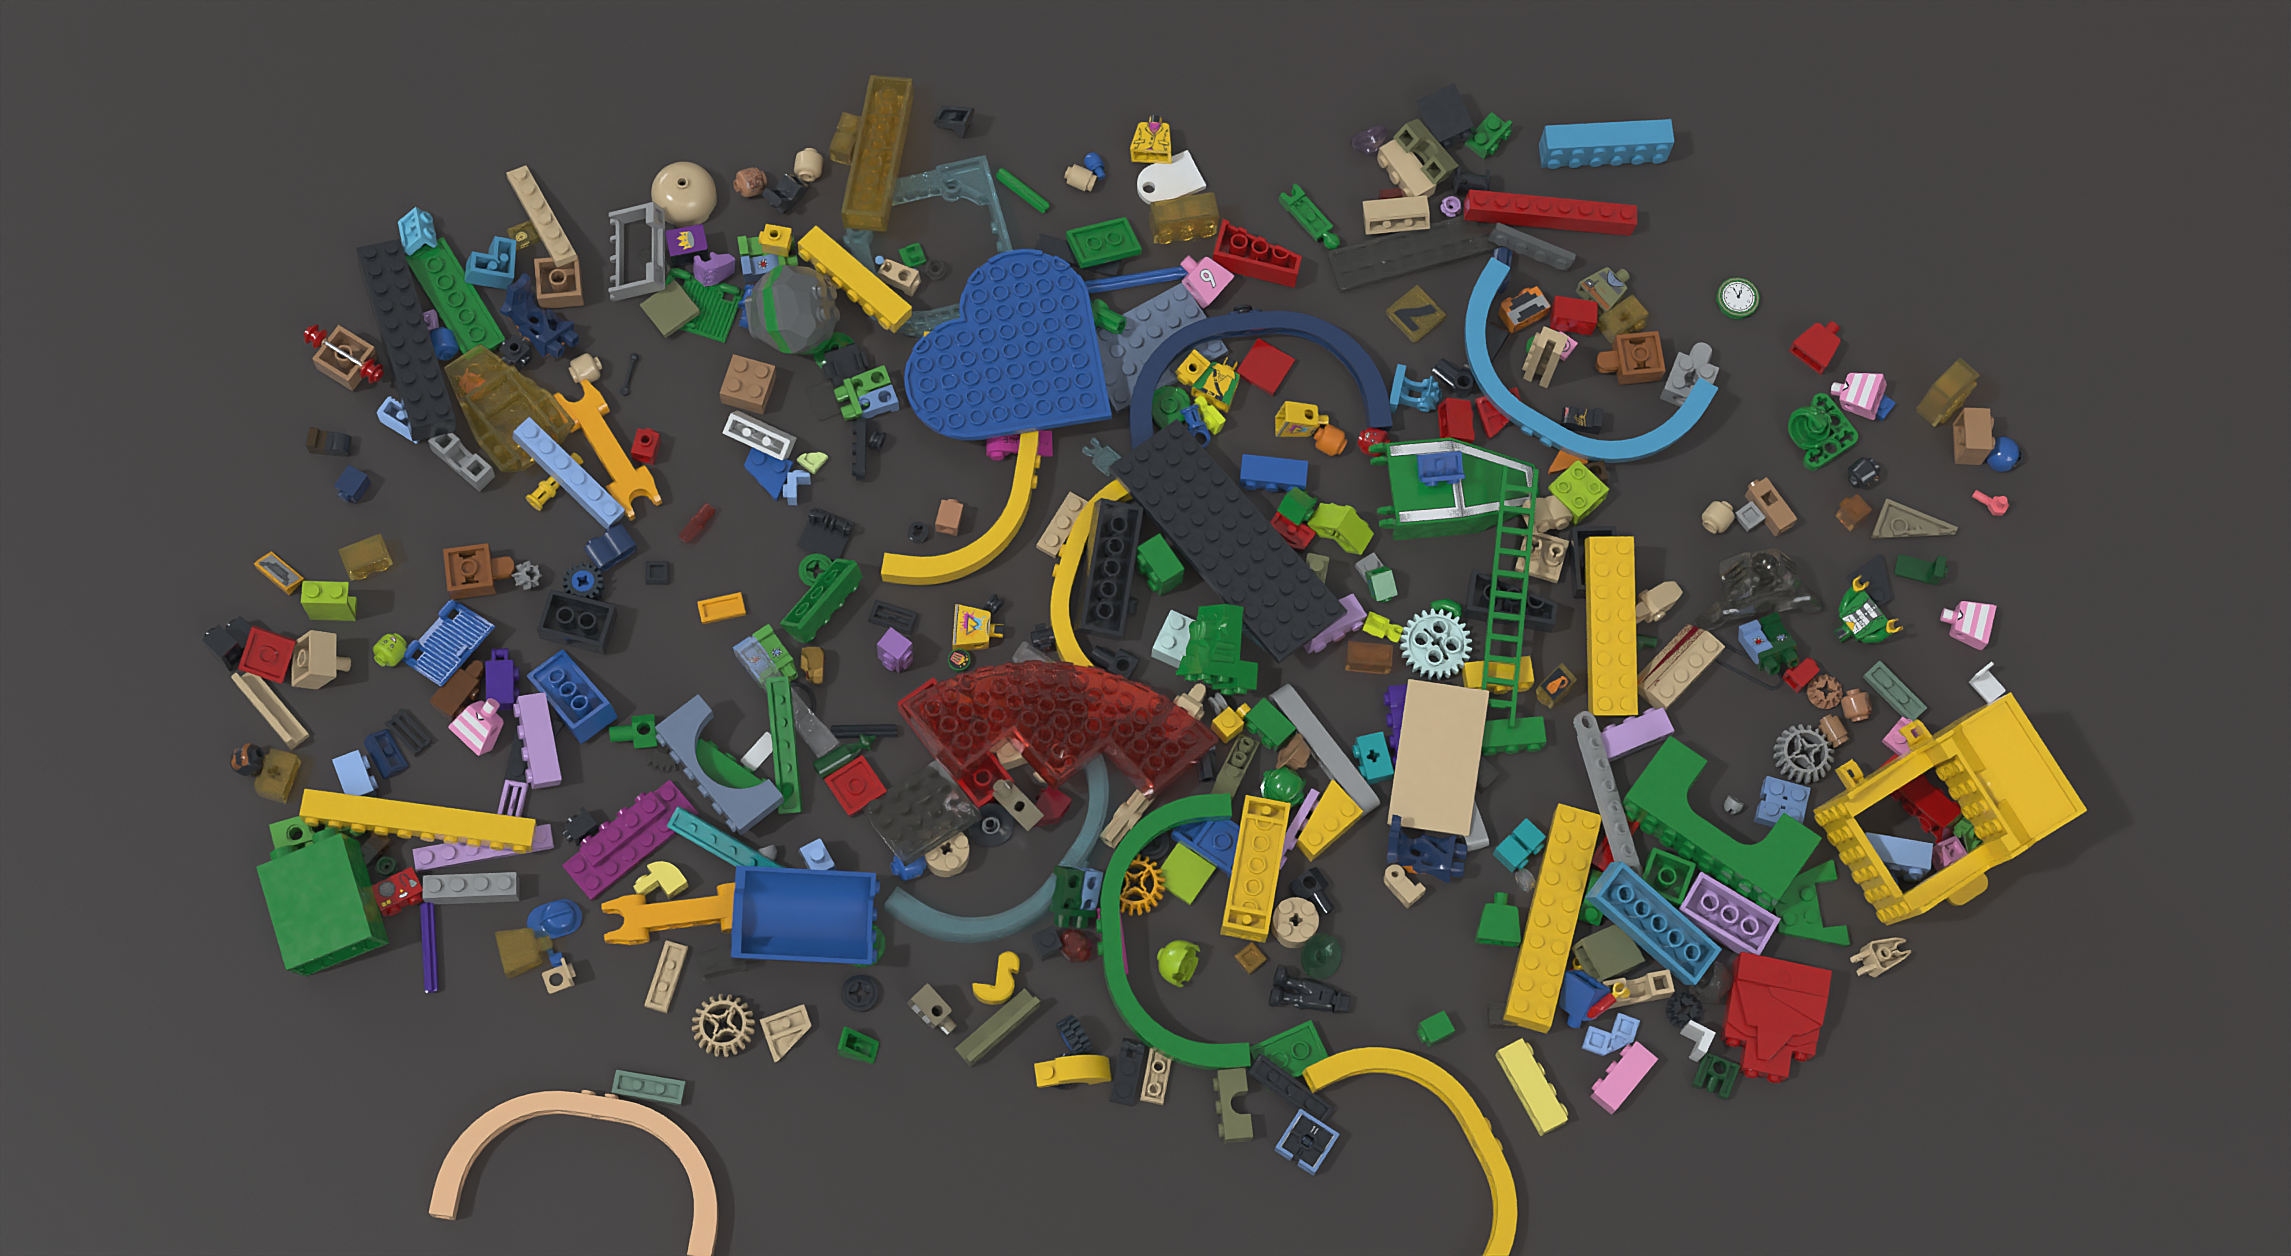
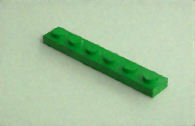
[766,676,803,814]

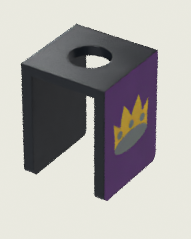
[665,224,710,268]

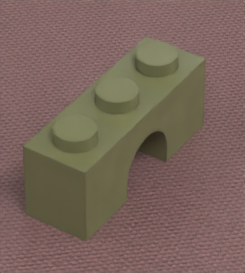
[1393,119,1459,185]
[1213,1068,1253,1144]

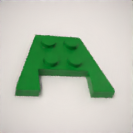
[1773,860,1850,947]

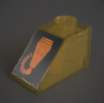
[1536,663,1577,708]

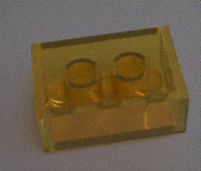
[1149,192,1219,244]
[1916,358,1980,427]

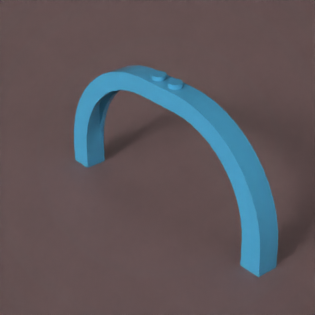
[1464,257,1718,463]

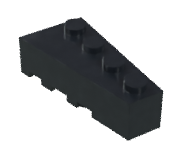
[1464,568,1558,633]

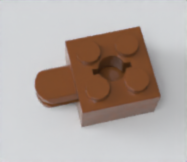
[1595,331,1666,385]
[443,543,516,600]

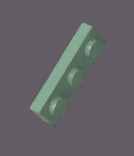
[1863,661,1927,721]
[611,1070,686,1106]

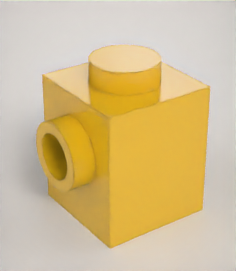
[759,224,792,257]

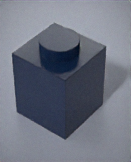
[334,465,371,504]

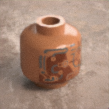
[733,167,767,198]
[1841,688,1873,722]

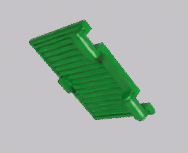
[665,268,744,343]

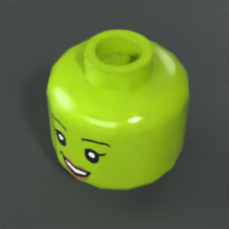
[373,634,407,667]

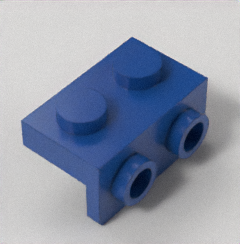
[1416,450,1465,486]

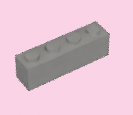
[423,872,520,905]

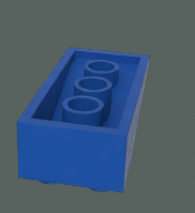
[526,649,618,744]

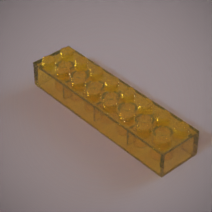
[841,75,914,232]

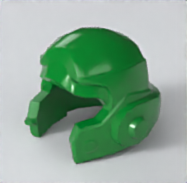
[1788,406,1832,450]
[1260,766,1306,810]

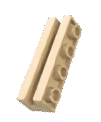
[1522,326,1568,388]

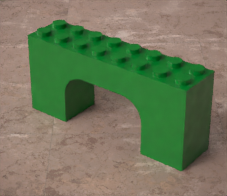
[1622,736,1822,913]

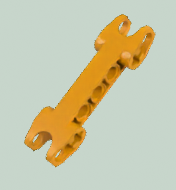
[554,379,662,521]
[601,883,735,945]

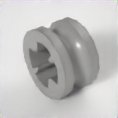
[1208,692,1228,715]

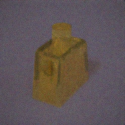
[495,928,553,979]

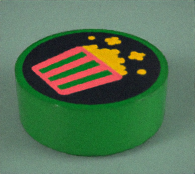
[948,649,970,672]

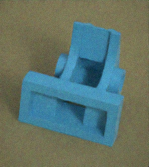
[1389,364,1442,413]

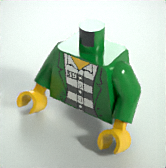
[1833,575,1903,644]

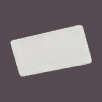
[740,732,773,771]

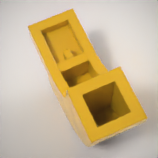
[1034,1055,1112,1088]

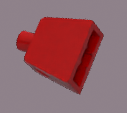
[1788,321,1841,375]

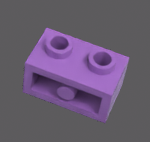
[877,627,913,673]

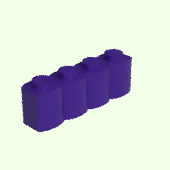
[1383,684,1408,770]

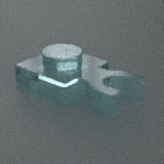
[1082,437,1122,477]

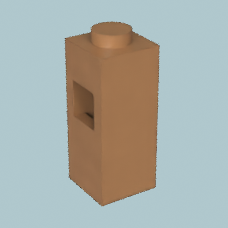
[1745,477,1797,537]

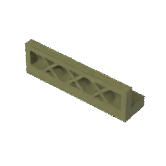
[955,988,1040,1067]

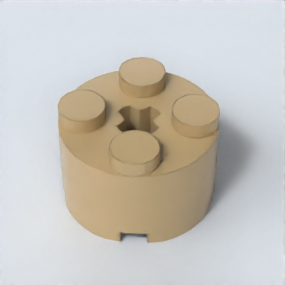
[923,826,969,877]
[1271,898,1319,948]

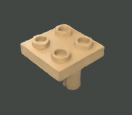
[1514,532,1569,583]

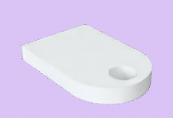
[1137,150,1206,206]

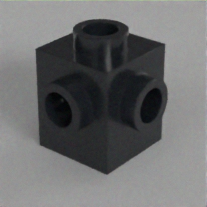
[499,334,533,373]

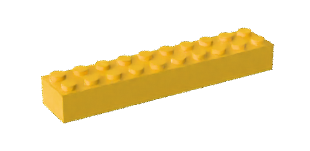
[1502,803,1601,1034]

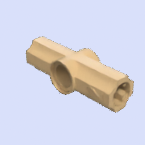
[1099,784,1156,849]

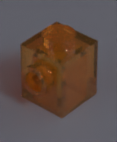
[1835,494,1872,531]

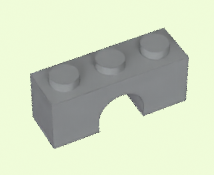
[428,433,495,492]

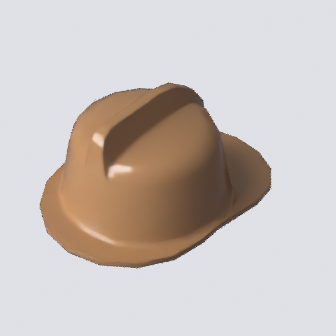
[1276,733,1311,770]

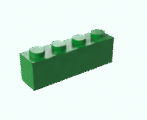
[1481,716,1546,756]
[696,738,767,789]

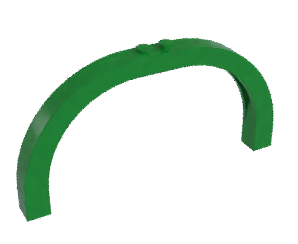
[1096,793,1251,1070]

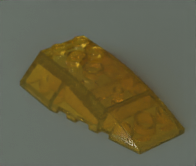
[444,344,575,473]

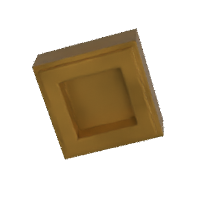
[1234,942,1267,975]

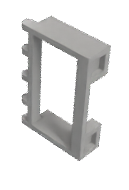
[609,202,665,301]

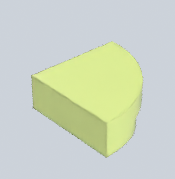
[797,452,828,474]

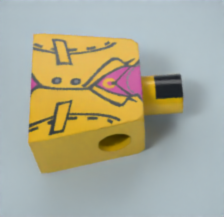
[1130,115,1172,164]

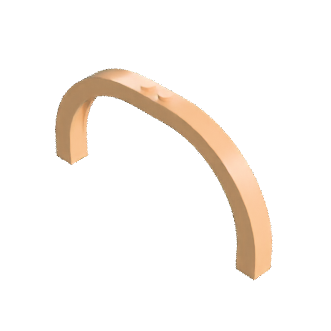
[429,1090,719,1256]

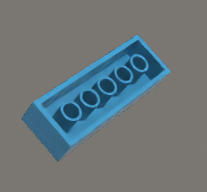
[1539,119,1674,169]
[1585,861,1722,985]

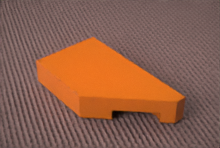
[1548,450,1588,475]

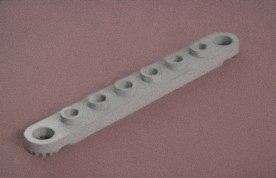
[1573,711,1642,878]

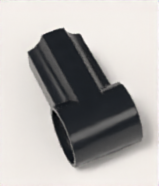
[1431,358,1473,398]
[1190,736,1218,783]

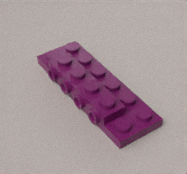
[562,780,699,901]

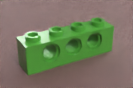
[269,816,367,850]

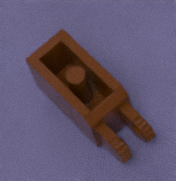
[429,660,486,722]

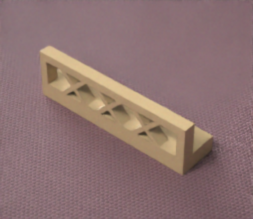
[231,672,309,750]

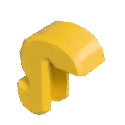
[972,951,1020,1005]

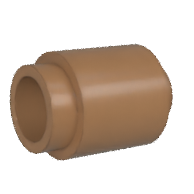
[1818,714,1849,749]

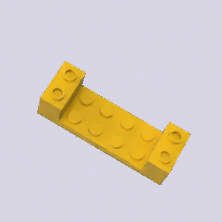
[1220,795,1291,943]

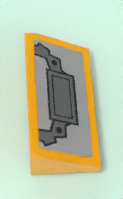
[254,551,305,595]

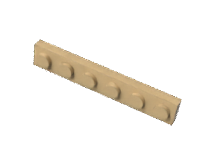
[506,166,577,267]

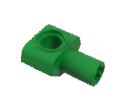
[609,714,658,749]

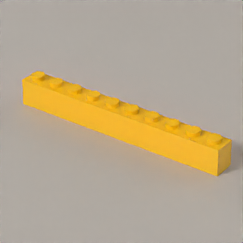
[299,789,537,854]

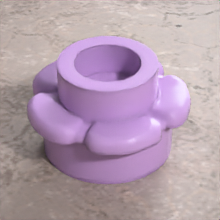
[1441,196,1461,217]

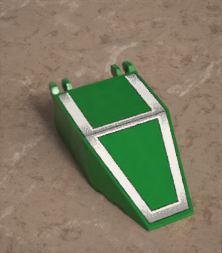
[1368,438,1540,540]

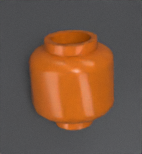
[1313,424,1347,456]

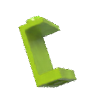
[301,581,357,621]

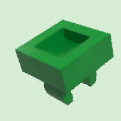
[899,243,927,268]

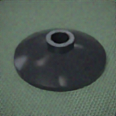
[968,803,1013,847]

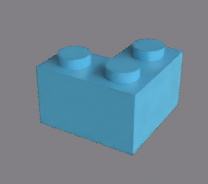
[465,236,516,290]

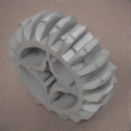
[1773,724,1834,784]

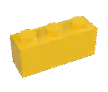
[1462,656,1534,694]

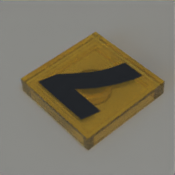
[1385,285,1446,343]

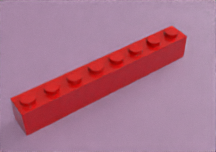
[1464,190,1637,236]

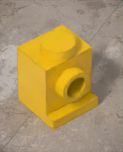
[1175,349,1211,387]

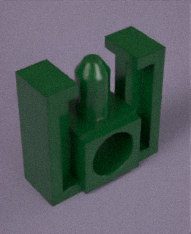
[1691,1052,1740,1100]

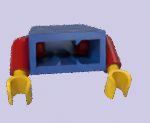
[1559,958,1630,1028]

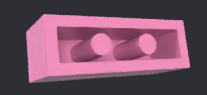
[1590,1041,1658,1115]

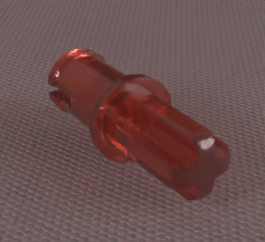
[679,503,715,543]

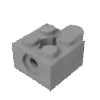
[1660,342,1719,407]

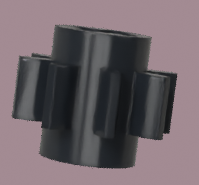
[1030,623,1056,652]

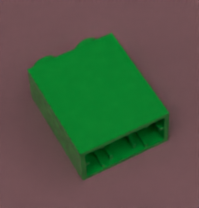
[256,828,389,977]

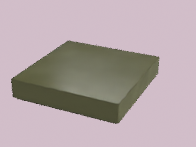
[640,280,701,338]

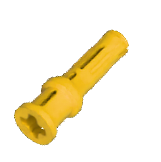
[526,452,583,511]

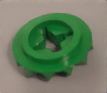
[799,554,832,587]

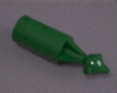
[812,734,876,780]

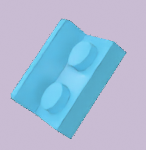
[398,207,437,255]

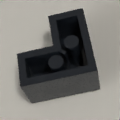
[202,616,251,671]

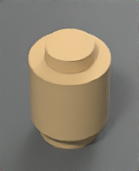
[1064,164,1097,192]

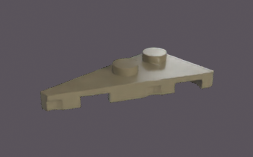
[1871,498,1958,539]

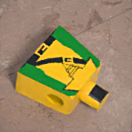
[1191,357,1240,413]

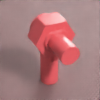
[1972,490,2009,516]

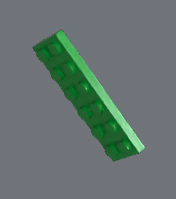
[405,237,506,364]

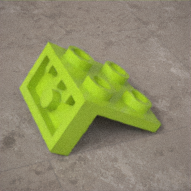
[1548,460,1609,527]

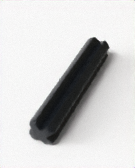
[830,724,897,738]

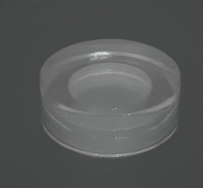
[1515,868,1536,892]

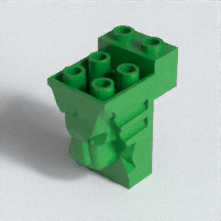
[1176,604,1258,695]

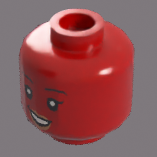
[1358,427,1392,457]

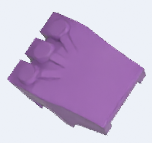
[693,252,735,287]

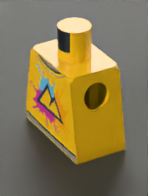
[1275,401,1329,437]
[953,604,1004,651]

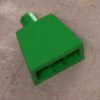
[1474,892,1521,948]

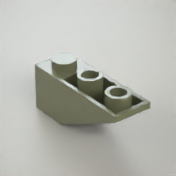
[1211,733,1260,803]

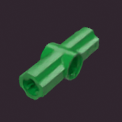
[1090,299,1127,335]

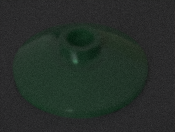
[1301,933,1341,979]

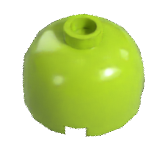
[1157,940,1200,987]

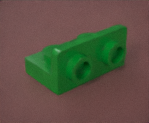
[1464,112,1513,159]

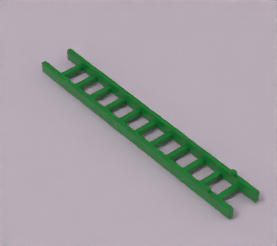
[1481,465,1539,729]

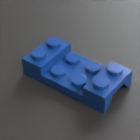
[1171,820,1240,879]

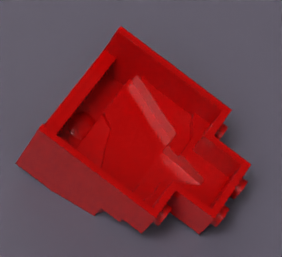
[1720,952,1832,1083]

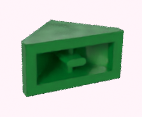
[838,1027,879,1064]

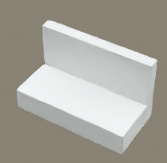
[1680,1020,1715,1062]

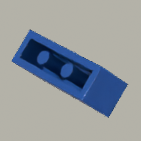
[1239,454,1308,493]

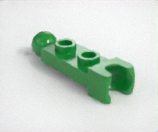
[1279,184,1340,250]

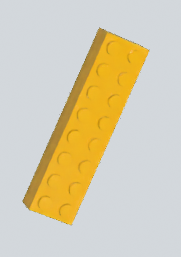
[1585,537,1638,717]

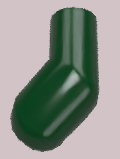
[1636,634,1657,653]

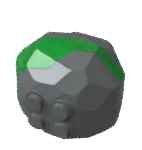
[745,265,840,355]

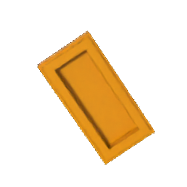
[697,592,746,625]

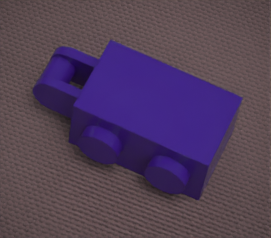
[486,648,520,711]

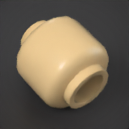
[794,148,823,182]
[568,353,603,385]
[1702,501,1735,534]

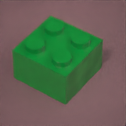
[1135,534,1184,597]
[1642,847,1696,910]

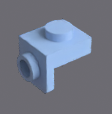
[783,470,811,505]

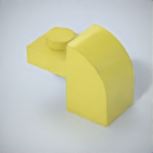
[633,861,689,900]

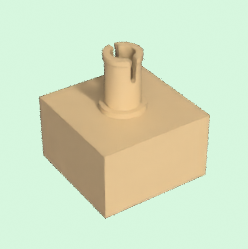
[292,630,351,690]

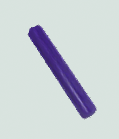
[420,902,439,993]

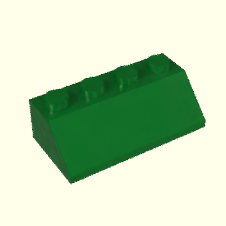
[779,558,863,643]

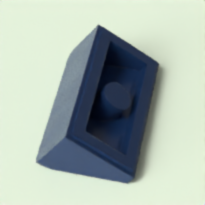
[363,729,408,779]

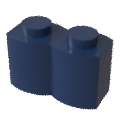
[584,524,638,573]

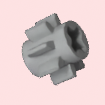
[512,561,542,590]

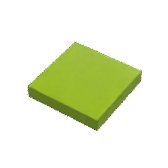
[1157,842,1216,905]

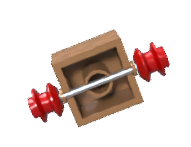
[304,324,384,391]

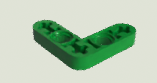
[1803,393,1858,471]

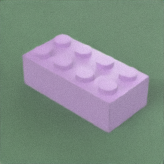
[1678,872,1780,955]

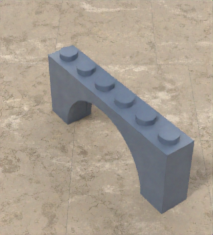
[655,694,784,835]

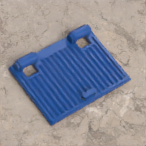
[402,600,495,687]

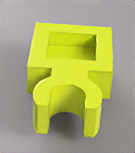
[1193,396,1226,435]
[1362,611,1403,643]

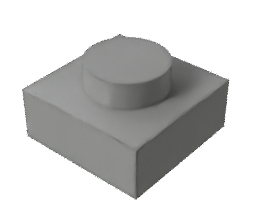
[1734,501,1766,532]
[1355,552,1383,584]

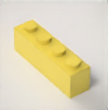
[1495,1038,1568,1136]

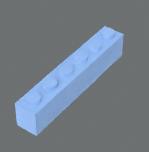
[512,417,625,529]

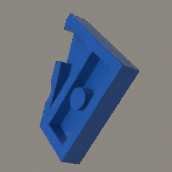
[744,447,794,501]

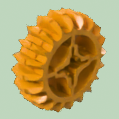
[1120,854,1165,916]

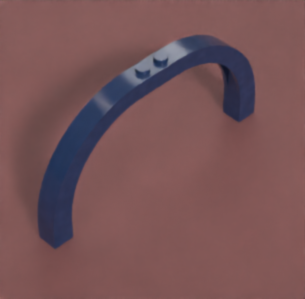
[1128,309,1393,451]

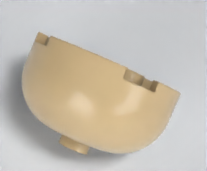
[651,162,717,228]

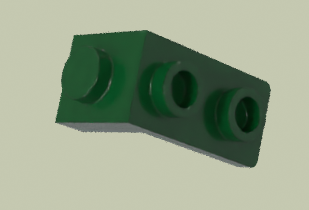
[1894,554,1948,586]

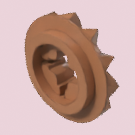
[1807,674,1843,709]

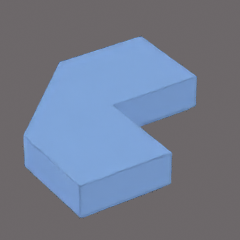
[1582,1013,1640,1056]

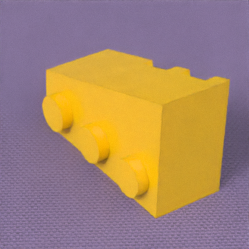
[1296,779,1363,862]

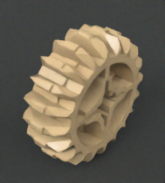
[692,994,755,1057]

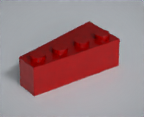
[1212,219,1302,288]
[1877,754,1962,844]

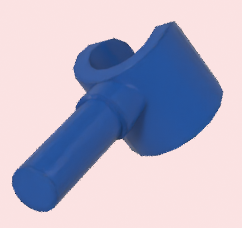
[540,939,563,967]

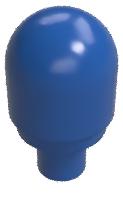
[1084,152,1106,180]

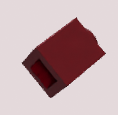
[1033,784,1072,827]

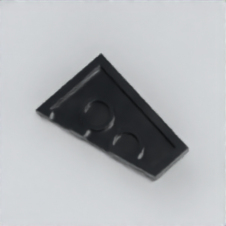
[504,718,565,784]

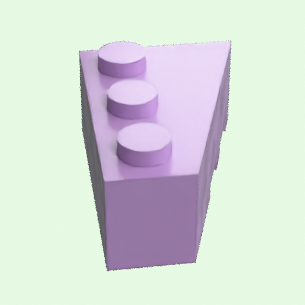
[1304,594,1367,654]

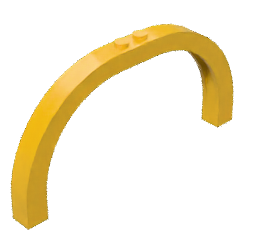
[881,331,1041,585]
[1050,479,1159,723]
[1302,1047,1517,1256]

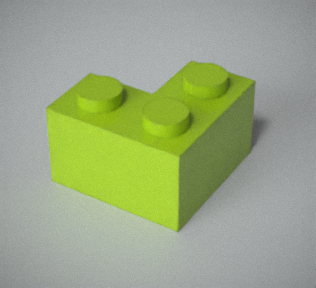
[1308,503,1374,555]

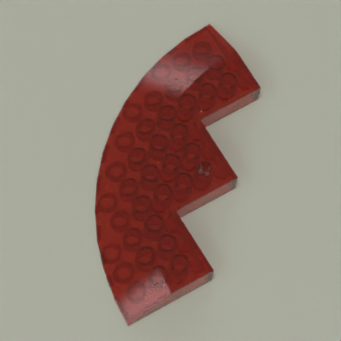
[901,660,1220,802]

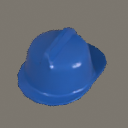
[527,899,582,941]

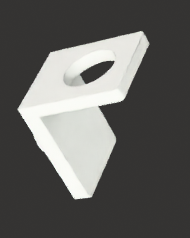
[1969,662,2006,703]

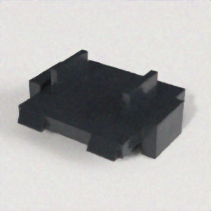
[822,343,869,388]

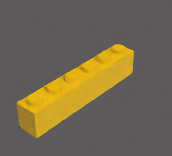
[798,226,912,333]

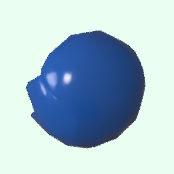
[1986,436,2019,472]

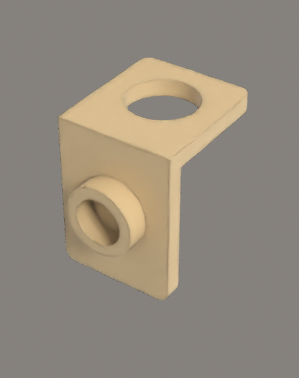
[542,958,576,994]

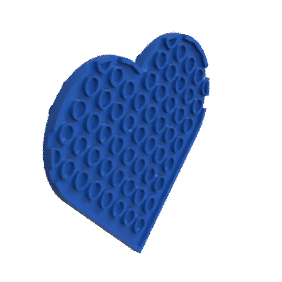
[904,249,1112,441]

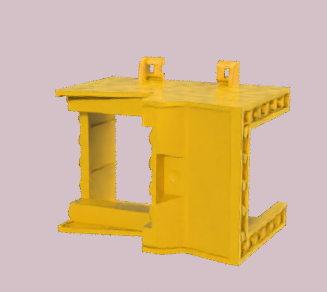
[1813,692,2087,926]

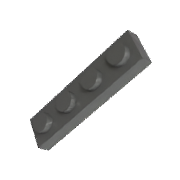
[1488,222,1576,272]

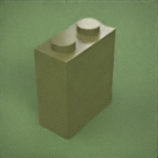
[1571,924,1645,983]

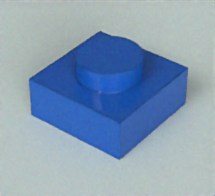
[1875,394,1895,422]

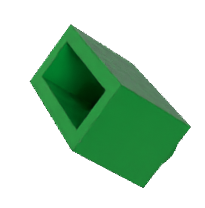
[1244,698,1296,752]

